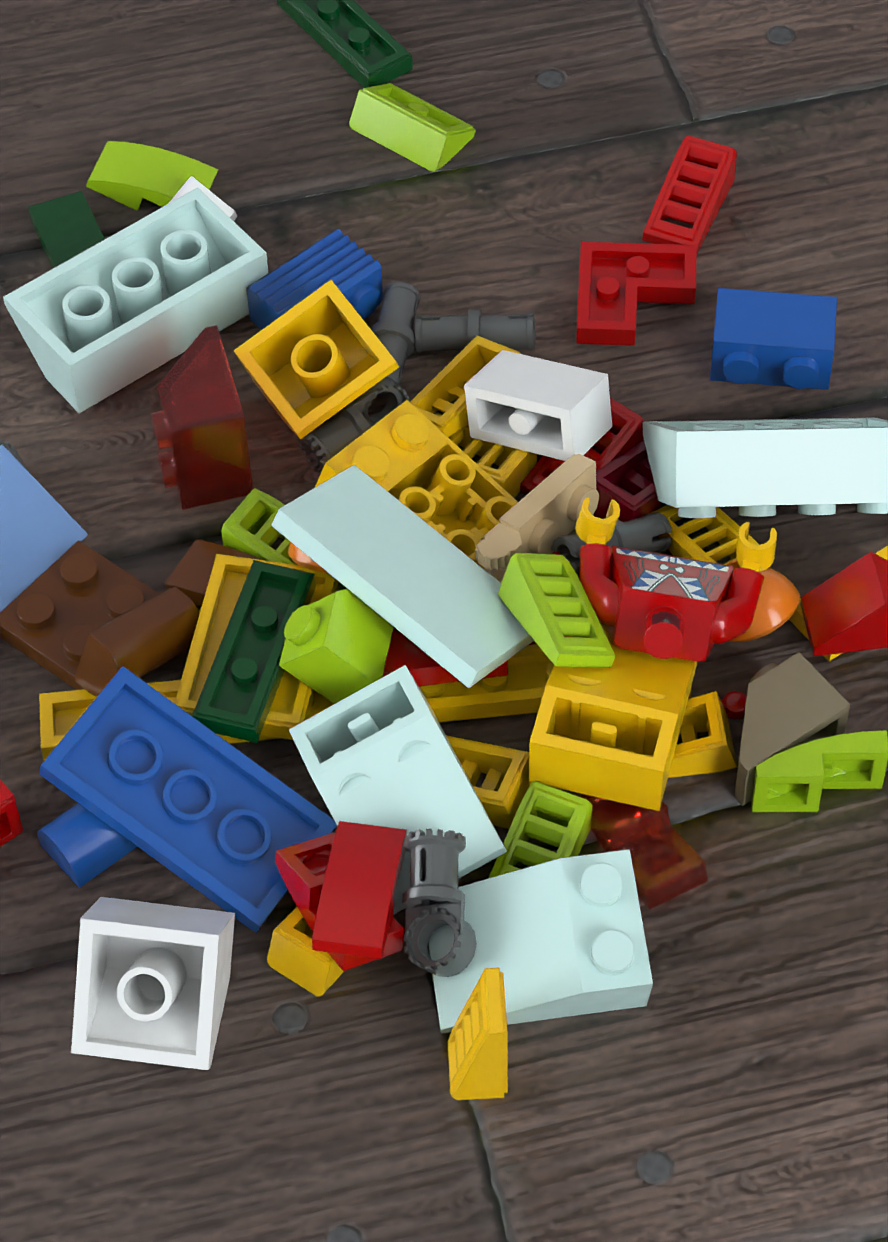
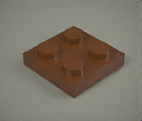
[0,540,159,690]

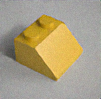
[234,280,399,439]

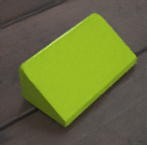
[349,83,476,171]

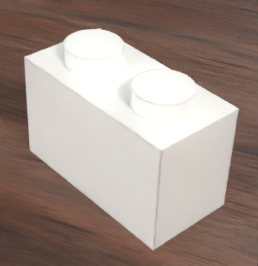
[464,350,612,461]

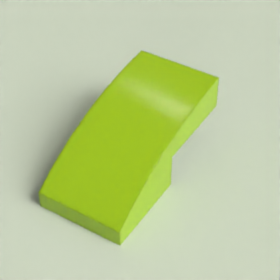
[86,141,218,211]
[751,730,888,812]

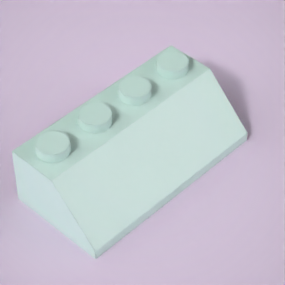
[3,187,268,414]
[643,418,888,518]

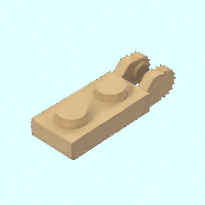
[476,454,599,584]

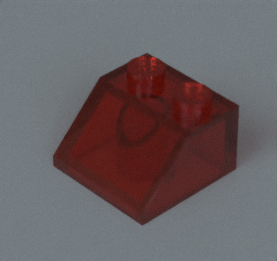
[151,325,253,510]

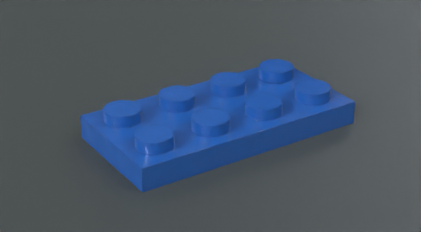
[39,666,337,934]

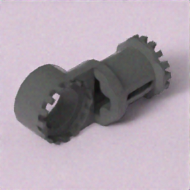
[297,377,410,476]
[402,829,477,977]

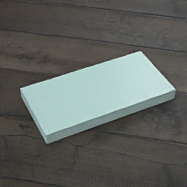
[271,465,534,688]

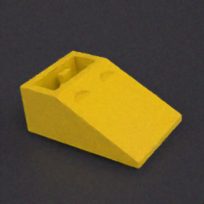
[314,400,518,570]
[529,623,697,811]

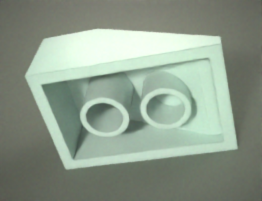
[428,849,653,1034]

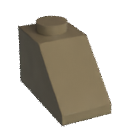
[734,652,850,806]

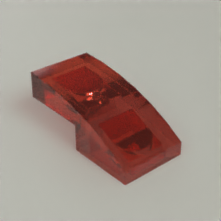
[580,794,708,910]

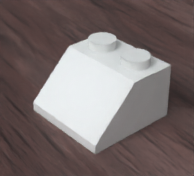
[71,897,235,1070]

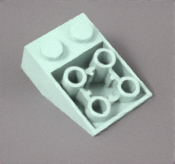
[289,665,507,914]

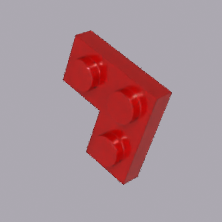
[576,241,697,346]

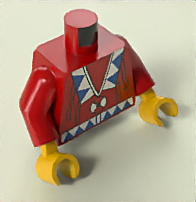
[575,497,777,662]

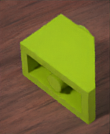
[279,589,393,704]

